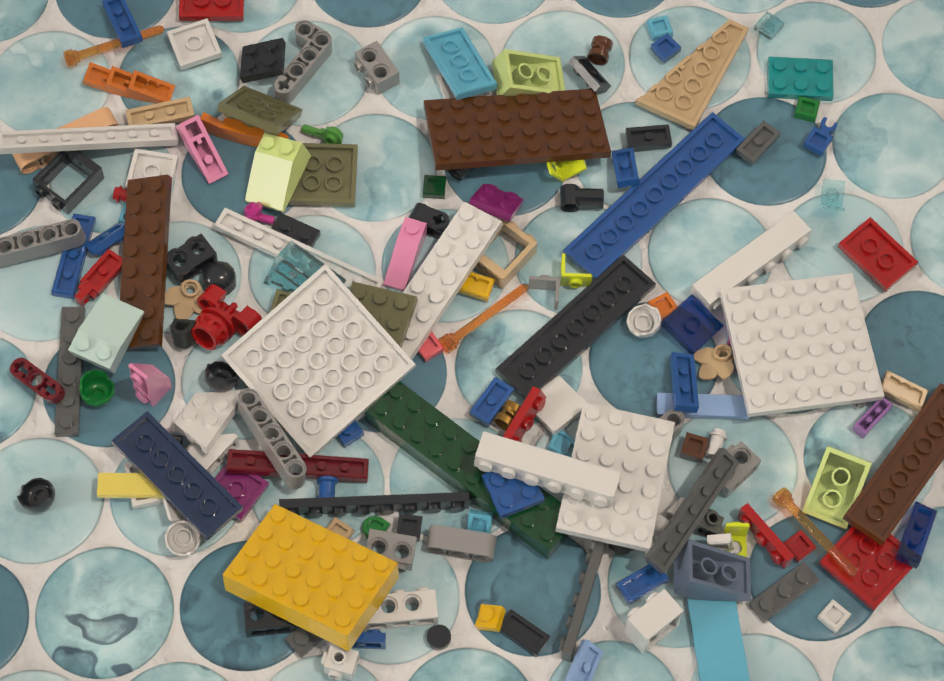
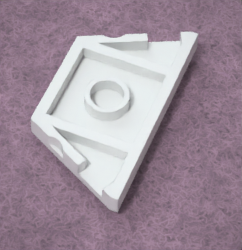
[174,389,243,454]

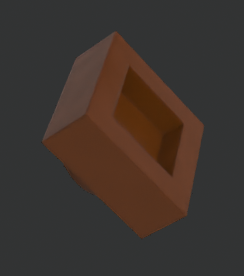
[680,432,709,462]

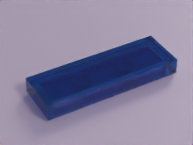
[894,501,937,569]

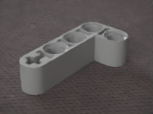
[274,20,332,103]

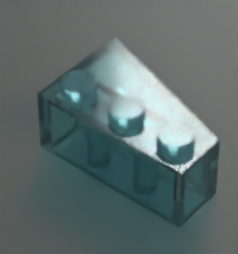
[263,240,346,293]

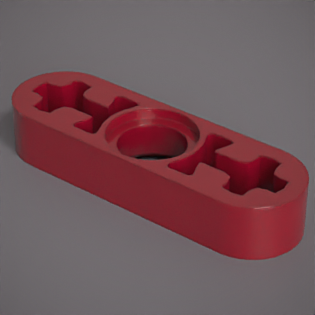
[10,358,65,404]

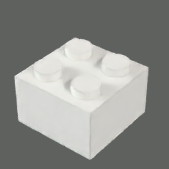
[624,589,684,654]

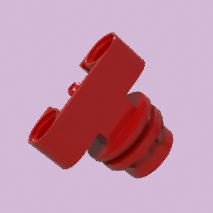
[191,284,262,350]

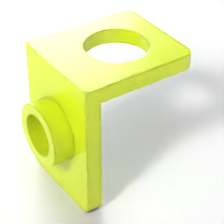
[546,160,587,182]
[560,253,592,288]
[722,522,750,557]

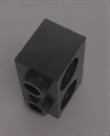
[167,233,218,285]
[244,602,295,637]

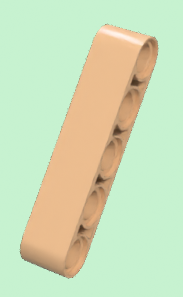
[12,107,119,174]

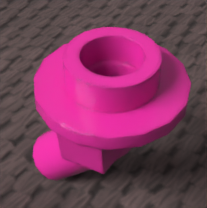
[243,202,275,225]

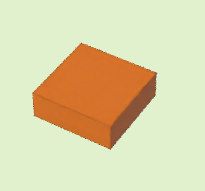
[648,292,679,321]

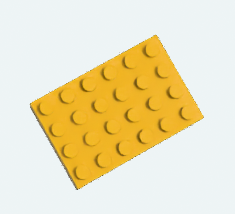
[222,504,399,651]

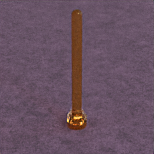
[63,25,164,68]
[438,283,529,353]
[772,487,857,576]

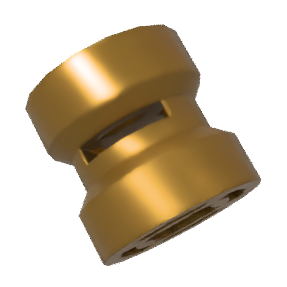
[493,400,521,431]

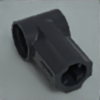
[560,183,604,212]

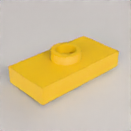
[458,272,495,302]

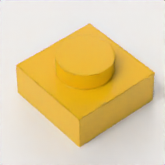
[475,604,506,632]

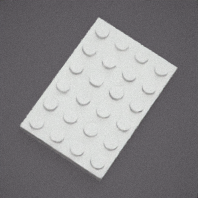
[555,402,675,552]

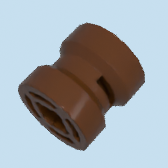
[587,35,613,65]

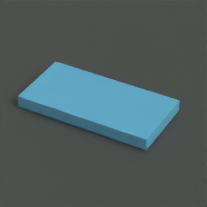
[423,27,497,100]
[686,599,750,681]

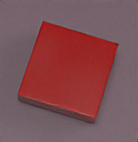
[784,530,817,563]

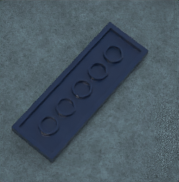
[111,411,243,541]

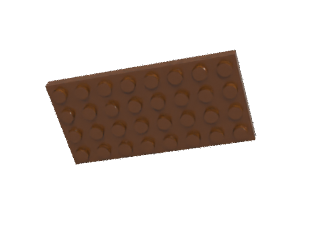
[423,89,611,171]

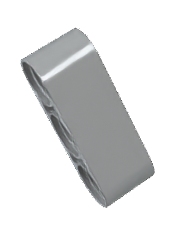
[425,525,497,563]

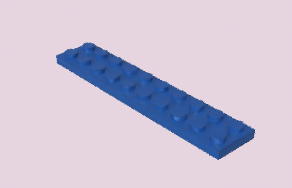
[563,112,745,281]

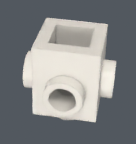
[321,644,360,681]

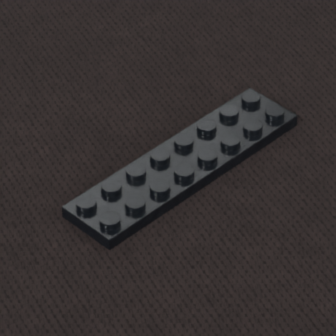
[496,254,656,399]

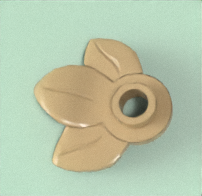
[165,279,202,319]
[693,344,734,380]

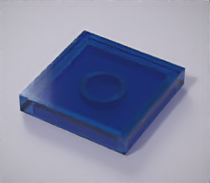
[661,294,724,355]

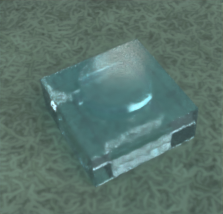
[754,11,784,41]

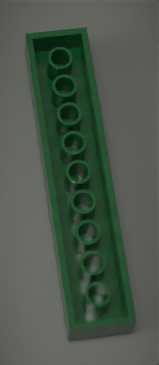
[365,381,569,560]

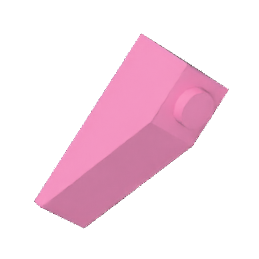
[175,115,228,184]
[383,217,427,292]

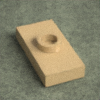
[881,370,928,412]

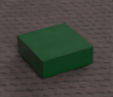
[423,175,446,199]

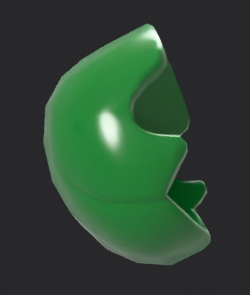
[79,369,115,407]

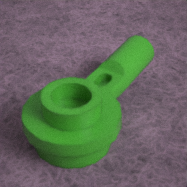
[302,124,343,144]

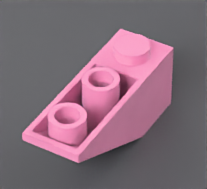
[128,363,172,407]

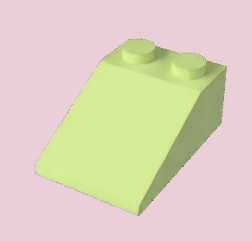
[492,49,565,96]
[245,133,311,213]
[802,445,873,529]

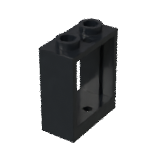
[32,150,104,214]

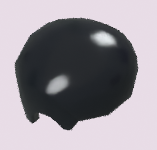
[202,261,236,296]
[204,361,239,392]
[17,477,55,513]

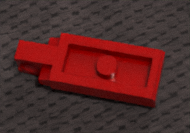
[74,249,123,307]

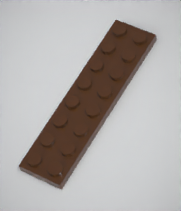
[120,174,172,351]
[842,383,944,546]

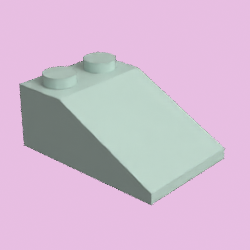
[68,293,145,374]

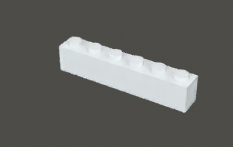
[690,211,811,314]
[474,431,621,507]

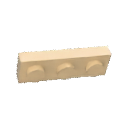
[125,97,194,125]

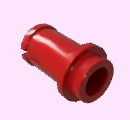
[113,185,127,203]

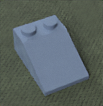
[674,539,751,601]

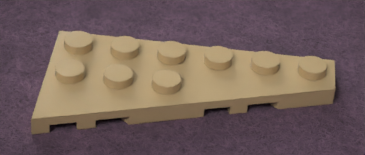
[635,19,749,130]

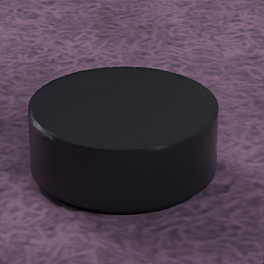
[427,624,451,650]

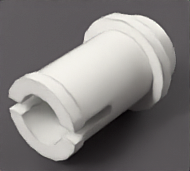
[705,428,727,459]

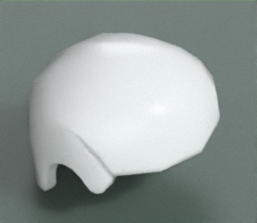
[627,303,662,338]
[164,520,201,557]

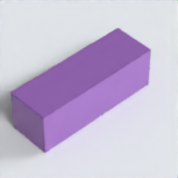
[852,398,893,439]

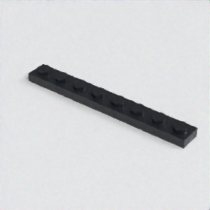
[279,492,469,518]

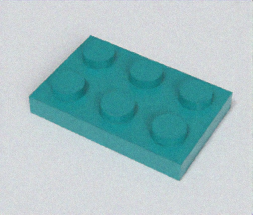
[767,57,834,101]

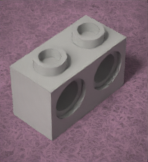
[353,41,400,95]
[720,441,761,498]
[366,529,417,572]

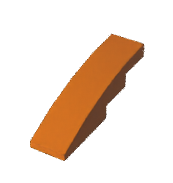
[82,62,176,103]
[200,112,289,147]

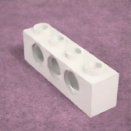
[363,587,438,632]

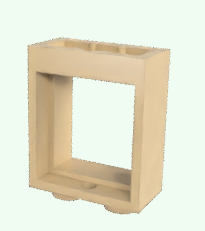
[474,219,538,290]

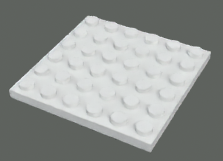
[221,264,416,458]
[719,273,884,417]

